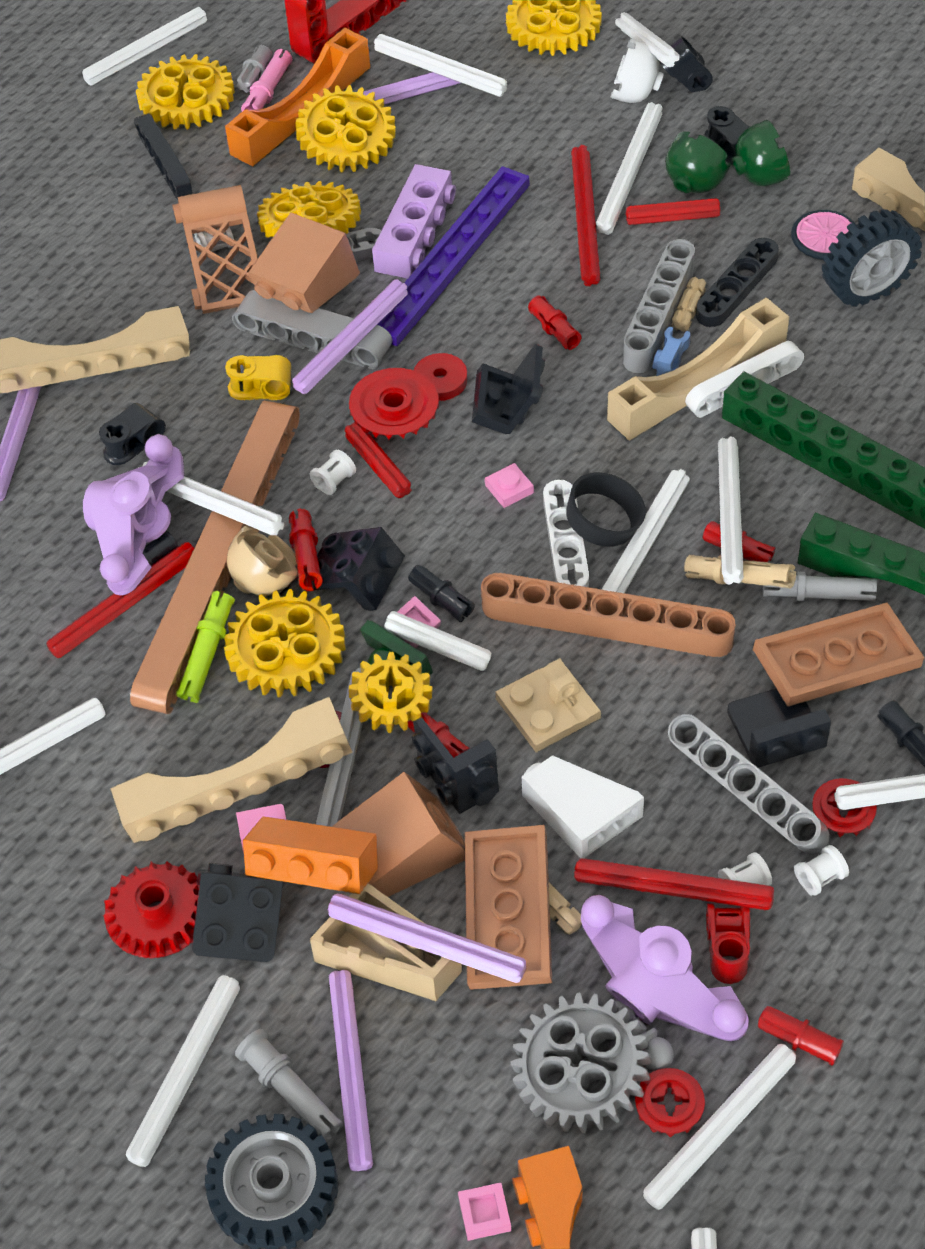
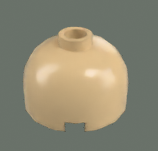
[227,525,298,596]

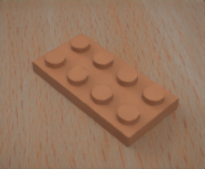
[753,603,924,706]
[465,825,552,990]

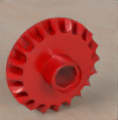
[349,368,439,440]
[103,861,199,958]

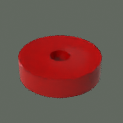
[414,353,468,401]

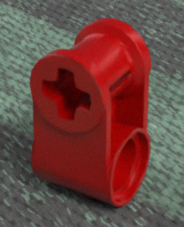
[706,903,750,984]

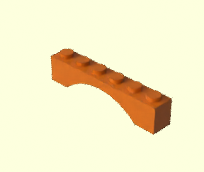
[225,28,370,167]
[512,1146,582,1249]

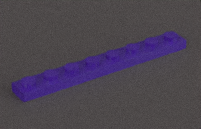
[377,166,530,347]

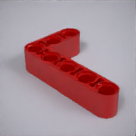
[284,0,407,64]

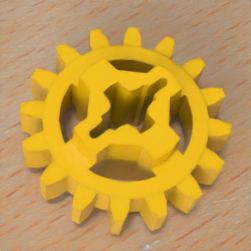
[349,652,432,733]

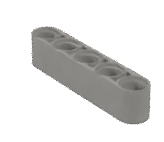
[623,239,695,373]
[232,290,393,369]
[668,714,830,854]

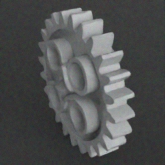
[511,993,652,1133]

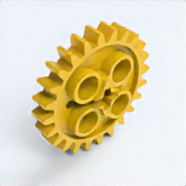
[506,0,602,56]
[136,54,235,130]
[296,85,396,172]
[257,181,361,238]
[224,589,346,698]

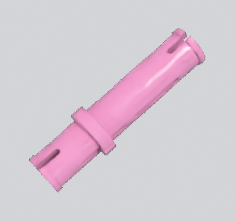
[241,49,292,111]

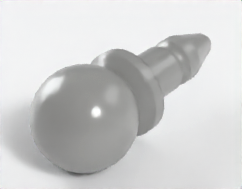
[615,1001,674,1071]

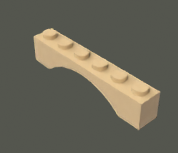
[852,148,925,231]
[607,298,789,441]
[0,306,190,394]
[111,697,353,843]

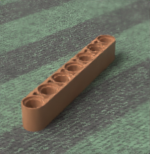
[481,573,736,657]

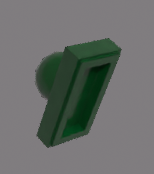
[360,620,433,675]

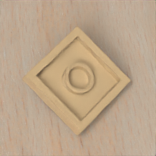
[495,658,601,752]

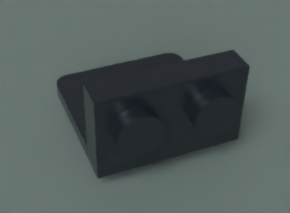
[471,344,545,434]
[312,527,405,611]
[727,688,831,768]
[412,717,499,814]
[192,863,283,962]

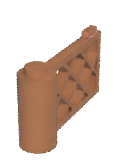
[172,185,258,314]

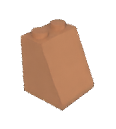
[248,212,360,314]
[332,772,465,897]

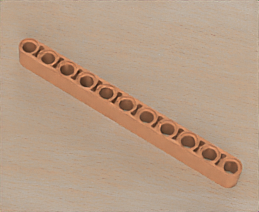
[130,400,300,714]

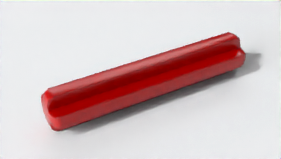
[625,198,721,225]
[344,422,412,499]

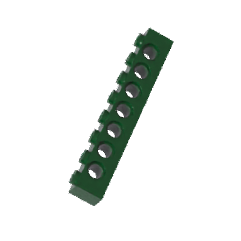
[722,371,925,529]

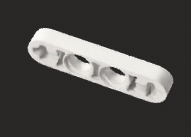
[685,341,804,418]
[543,480,589,587]

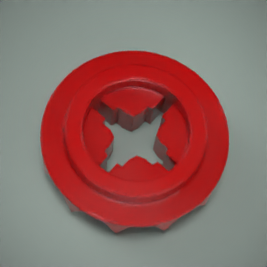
[812,778,877,837]
[635,1068,705,1138]

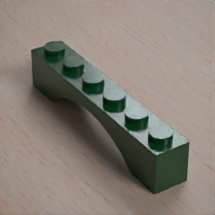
[797,512,925,596]

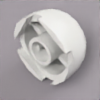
[610,38,664,103]

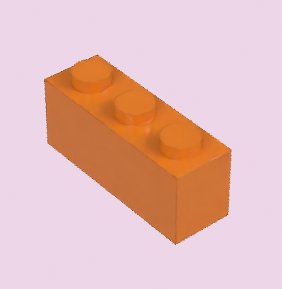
[243,816,378,894]

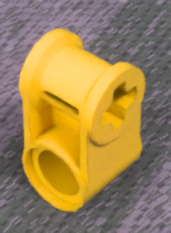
[225,355,291,400]

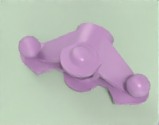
[83,434,184,595]
[581,895,749,1041]

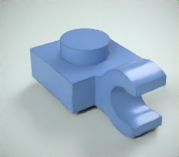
[653,326,690,376]

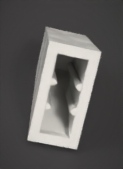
[522,755,644,858]

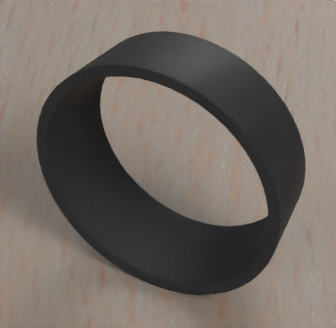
[566,472,646,547]

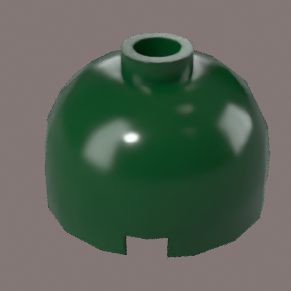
[732,120,790,186]
[665,131,731,193]

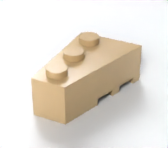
[310,884,462,1001]

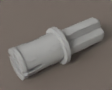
[236,45,273,93]

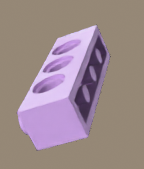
[372,164,456,279]

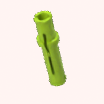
[176,591,235,703]

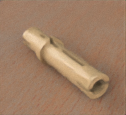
[684,555,796,589]

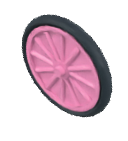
[791,210,857,260]

